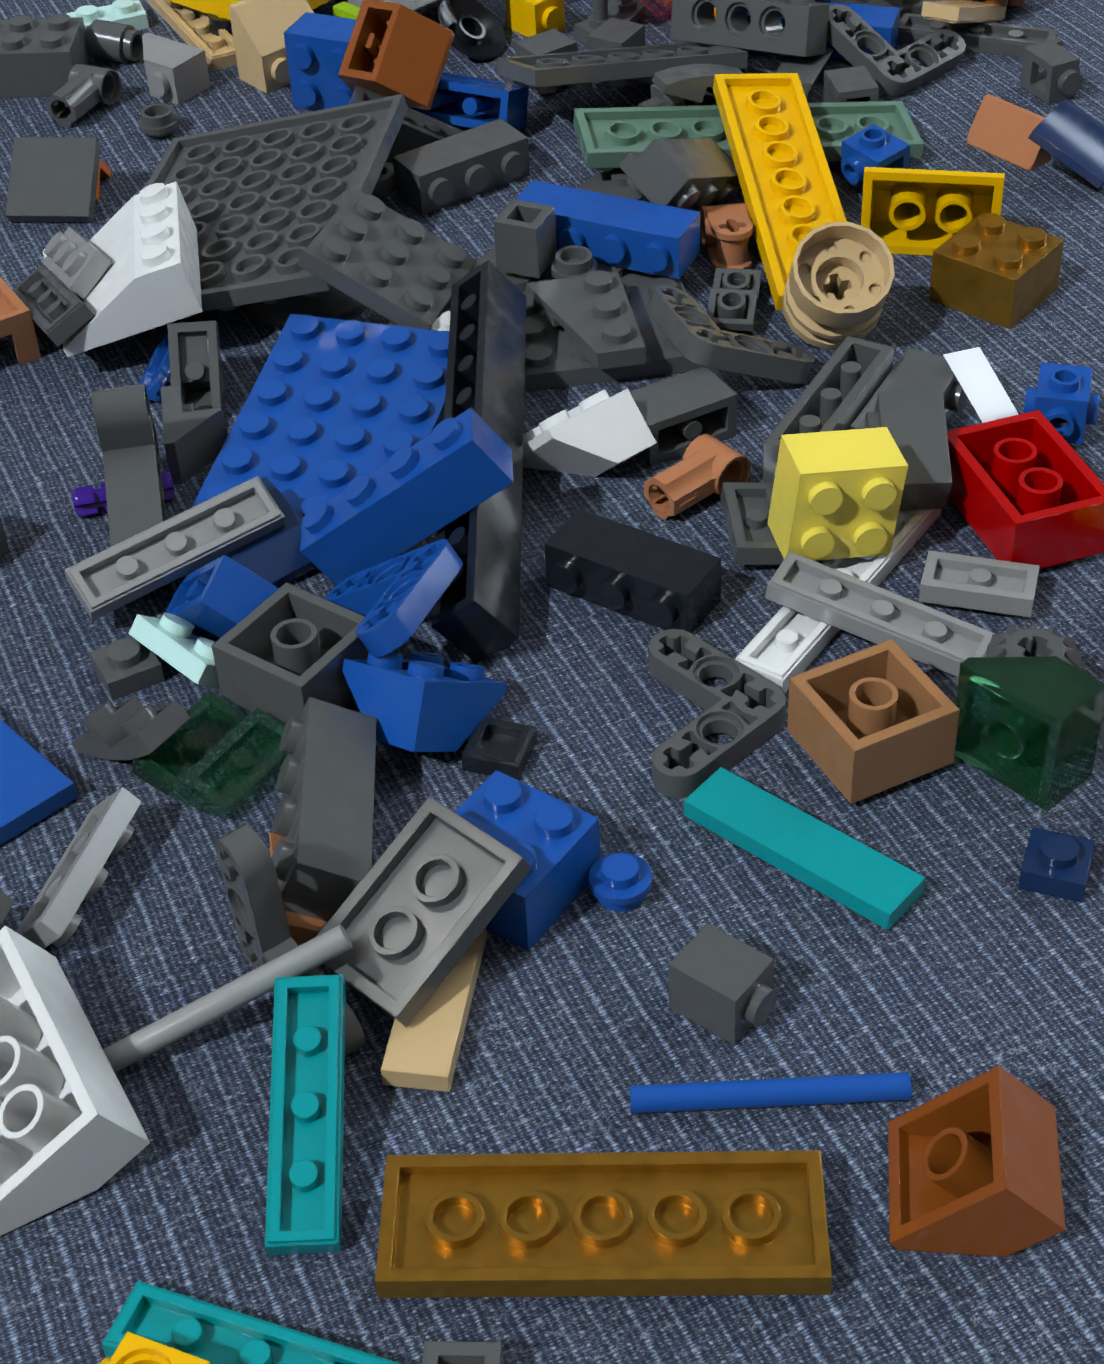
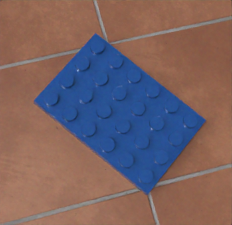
[191,314,449,520]

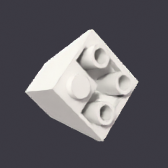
[523,388,657,477]

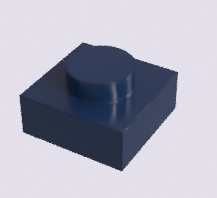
[1018,827,1096,902]

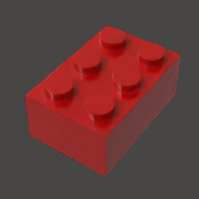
[947,410,1104,568]

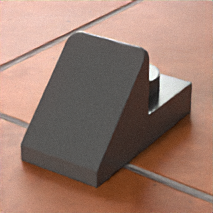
[167,321,227,412]
[161,385,228,485]

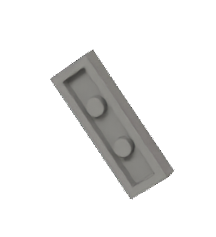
[43,226,112,300]
[16,787,141,949]

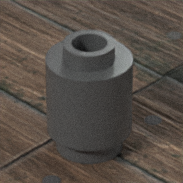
[85,19,143,64]

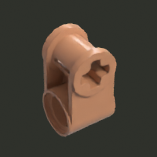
[700,203,753,271]

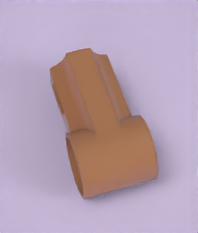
[644,434,751,521]

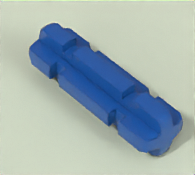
[139,334,171,403]

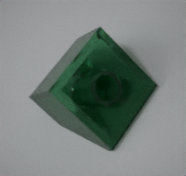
[955,656,1104,812]

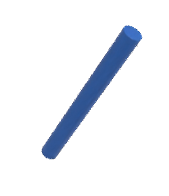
[630,1072,912,1114]

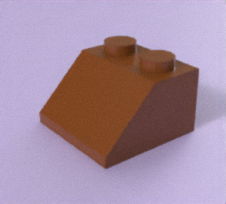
[888,1065,1065,1257]

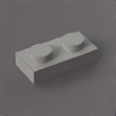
[919,550,1040,618]

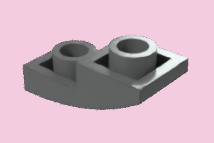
[652,64,744,105]
[707,268,762,331]
[71,696,191,761]

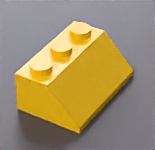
[861,167,1005,256]

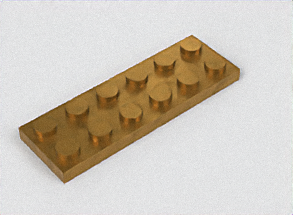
[375,1150,832,1298]

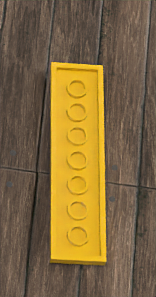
[713,73,847,311]

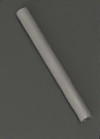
[103,924,353,1073]

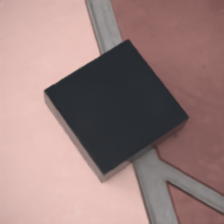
[461,717,537,781]

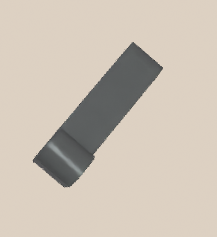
[91,384,173,586]

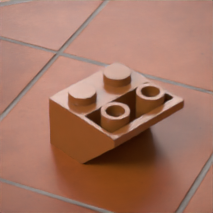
[338,0,455,111]

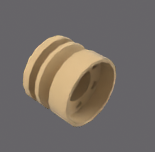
[782,222,895,350]

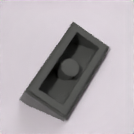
[775,48,834,99]

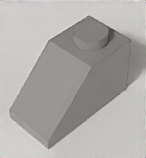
[142,32,211,105]

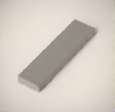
[65,476,285,621]
[765,551,995,684]

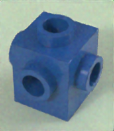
[841,124,910,191]
[1023,362,1100,444]

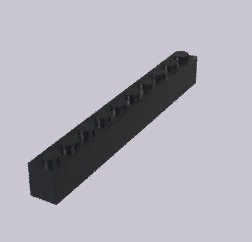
[431,260,527,663]

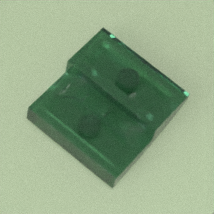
[132,690,287,818]

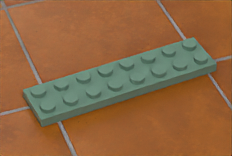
[573,101,924,171]

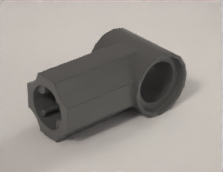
[46,63,121,128]

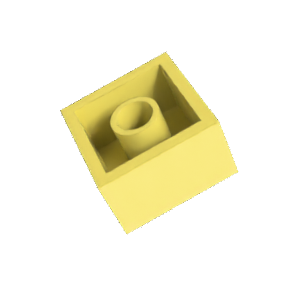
[767,427,908,561]

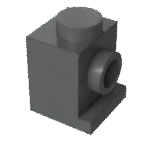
[1020,38,1083,105]

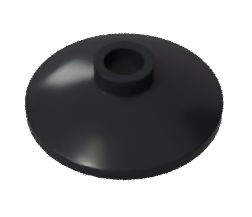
[436,0,506,61]

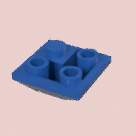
[341,651,507,752]

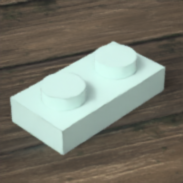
[66,0,149,30]
[128,613,220,689]

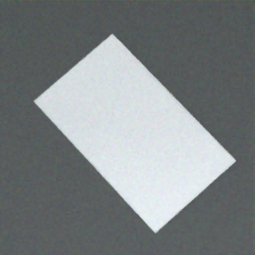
[943,347,1019,423]

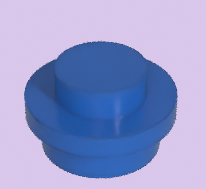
[589,852,652,912]

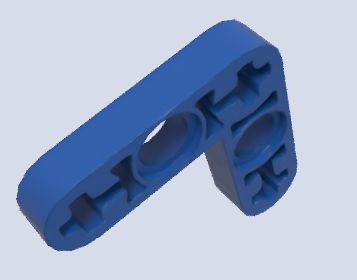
[326,539,463,658]

